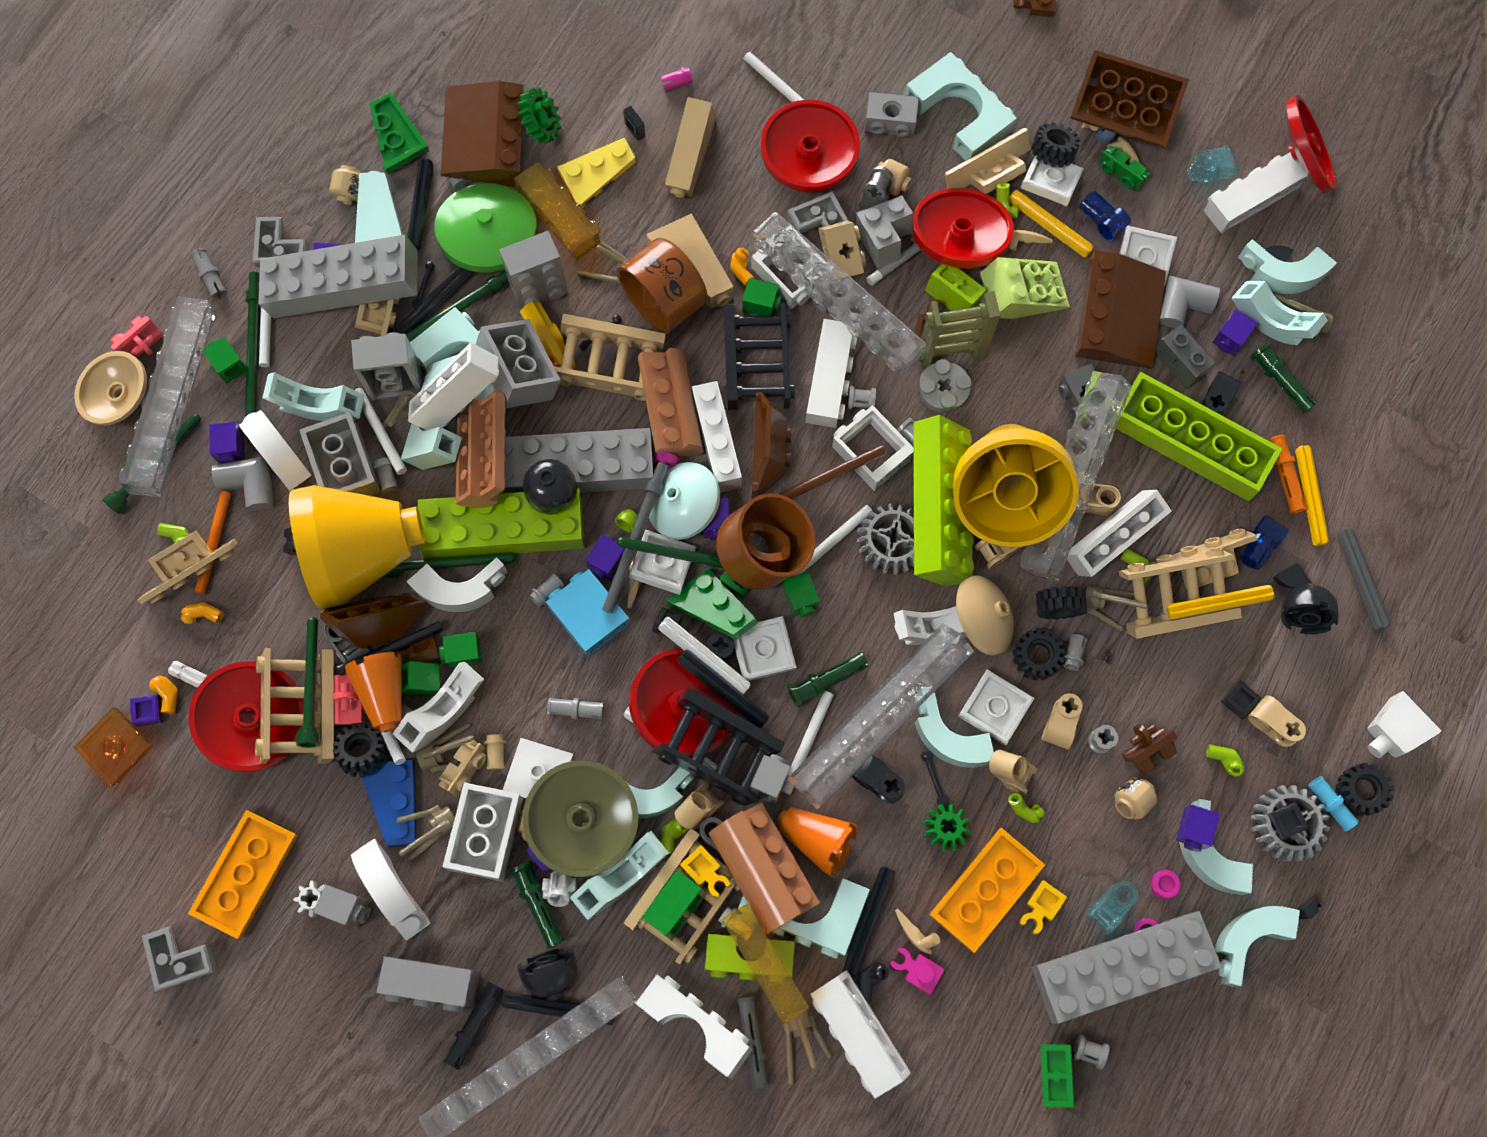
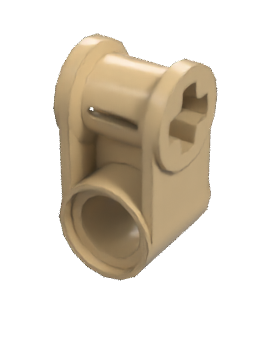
[1074,480,1121,516]
[974,540,1024,569]
[1041,693,1083,750]
[1248,696,1306,747]
[989,750,1038,795]
[675,782,725,829]

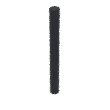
[337,621,443,676]

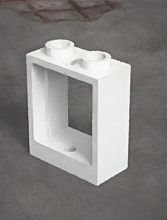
[751,227,830,309]
[832,405,914,491]

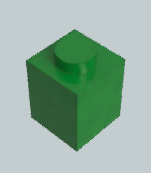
[742,278,782,316]
[202,337,246,384]
[782,572,820,617]
[439,632,482,669]
[402,661,441,697]

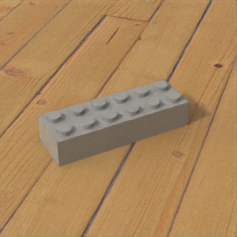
[258,234,417,319]
[499,428,654,494]
[1031,911,1222,1024]

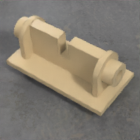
[438,740,487,798]

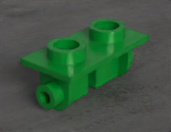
[1098,145,1150,192]

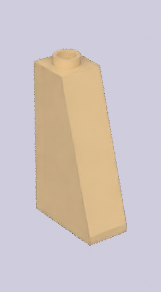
[665,97,716,198]
[646,213,734,309]

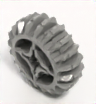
[856,503,914,575]
[1250,785,1330,862]

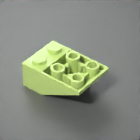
[980,257,1070,319]

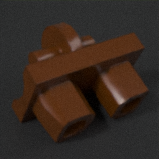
[1122,724,1178,774]

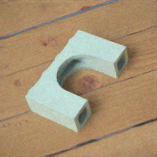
[905,52,1017,161]
[410,307,496,401]
[401,355,462,470]
[737,879,870,959]

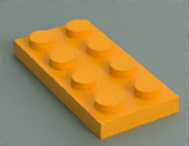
[188,810,298,940]
[929,828,1045,953]

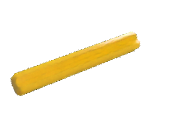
[1009,190,1094,257]
[1295,445,1329,546]
[1166,585,1274,620]

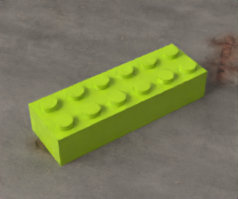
[1109,371,1283,502]
[914,415,974,587]
[418,488,585,559]

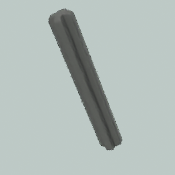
[1337,528,1390,630]

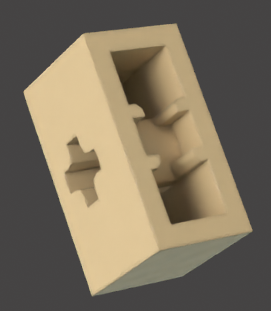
[818,221,866,281]

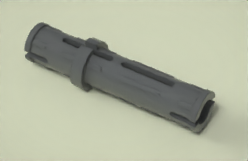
[737,996,769,1090]

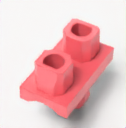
[110,316,164,358]
[333,675,363,726]

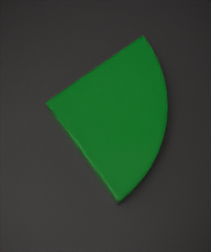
[719,571,749,597]

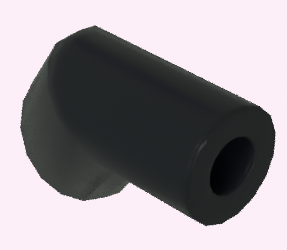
[858,962,889,1002]

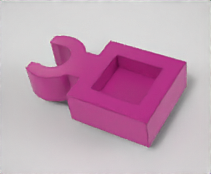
[890,948,945,995]

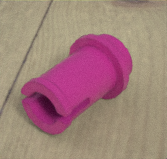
[661,67,693,91]

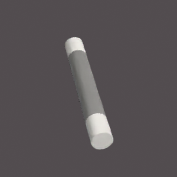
[866,242,921,286]

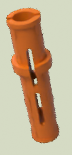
[1269,434,1308,514]

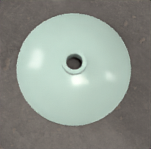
[649,462,720,540]

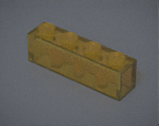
[514,162,601,261]
[722,903,809,1024]

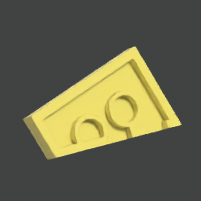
[557,138,636,211]

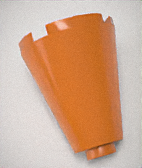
[345,652,402,733]
[777,807,859,877]

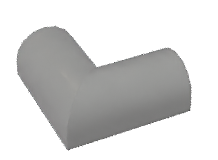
[787,191,849,235]
[253,217,309,267]
[1159,276,1220,329]
[212,457,275,512]
[142,926,217,993]

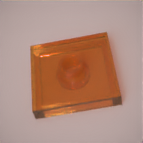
[73,707,153,787]

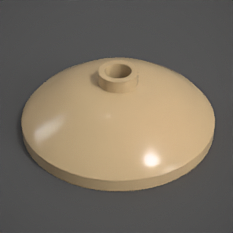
[75,351,147,426]
[956,576,1014,655]

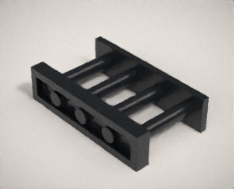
[724,303,795,410]
[652,688,785,806]

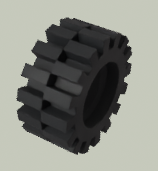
[1031,122,1080,168]
[1036,586,1087,620]
[1013,628,1066,681]
[333,723,388,778]
[1335,763,1394,816]

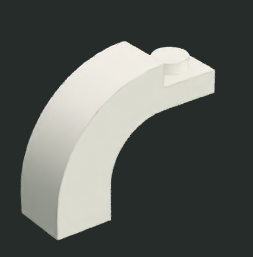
[239,410,312,491]
[407,557,507,612]
[894,606,967,645]
[393,661,484,753]
[351,838,430,941]

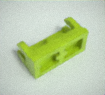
[925,264,987,311]

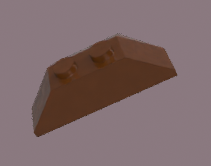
[752,392,791,499]
[320,592,427,649]

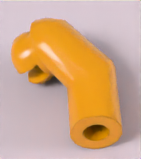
[730,248,754,286]
[181,602,224,624]
[149,676,178,714]

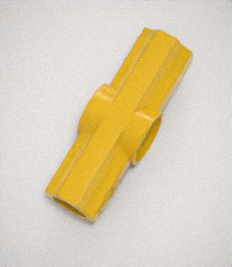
[520,301,576,370]

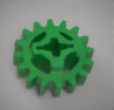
[518,87,562,144]

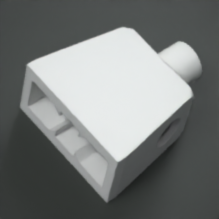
[1368,691,1441,758]

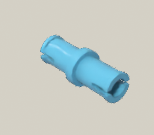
[1308,776,1359,832]

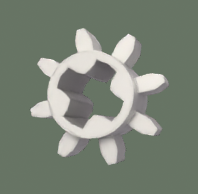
[542,871,577,907]
[293,881,325,918]

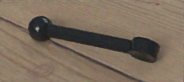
[412,261,435,309]
[579,314,622,351]
[921,751,948,806]

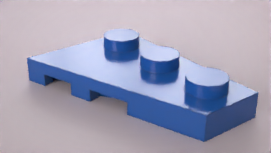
[362,760,417,847]

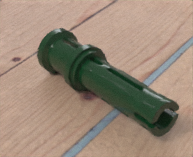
[1249,342,1317,413]
[787,652,868,708]
[508,861,565,949]

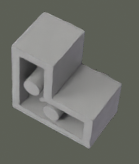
[856,196,913,269]

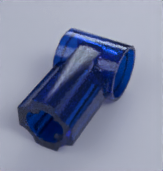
[1079,191,1131,241]
[1239,515,1289,570]

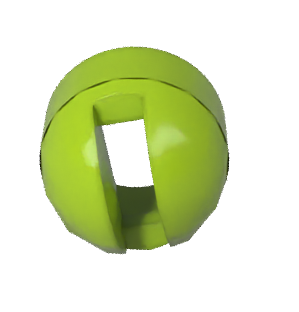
[615,509,638,532]

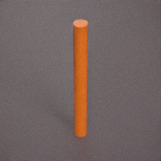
[194,491,231,595]

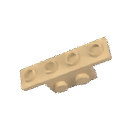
[945,128,1031,194]
[355,298,399,337]
[1149,529,1257,589]
[138,530,237,604]

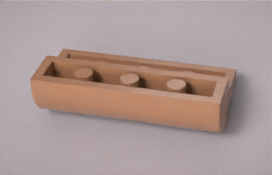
[638,348,703,457]
[456,390,506,508]
[709,803,820,935]

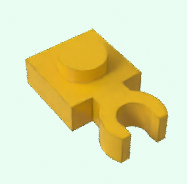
[680,845,731,898]
[1019,880,1067,935]

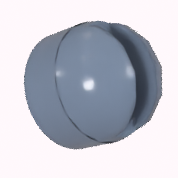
[1095,128,1117,144]

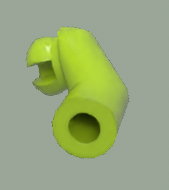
[996,183,1018,219]
[157,523,189,543]
[1120,548,1151,584]
[1206,744,1244,777]
[1008,793,1045,823]
[660,817,688,855]

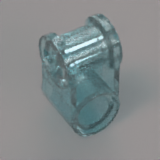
[1187,146,1240,183]
[1085,881,1139,935]

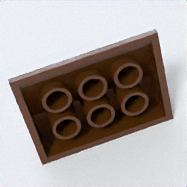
[1070,50,1189,148]
[440,81,524,187]
[1075,250,1166,369]

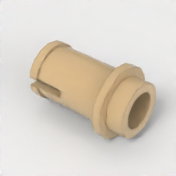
[484,734,506,770]

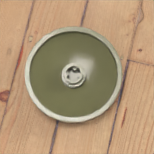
[523,760,638,877]

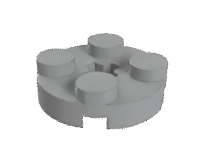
[918,359,971,413]

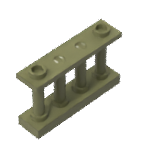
[916,291,1001,370]

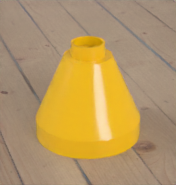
[953,424,1079,547]
[289,485,425,610]

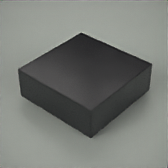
[623,105,646,141]
[1221,680,1262,720]
[1268,802,1309,840]

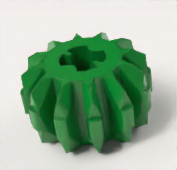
[923,804,971,852]

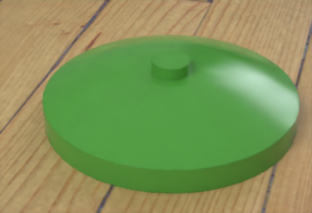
[435,183,537,273]

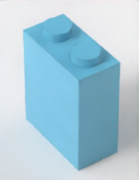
[546,569,631,657]

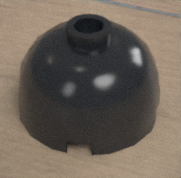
[523,459,578,515]
[1281,584,1339,635]
[517,948,577,1001]

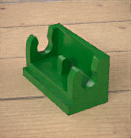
[642,870,707,941]
[1041,1044,1074,1107]

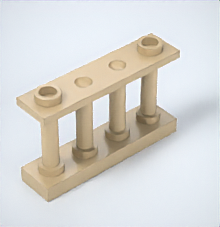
[554,314,666,401]
[1119,548,1242,639]
[255,648,334,764]
[623,829,740,965]

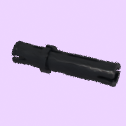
[443,981,504,1070]

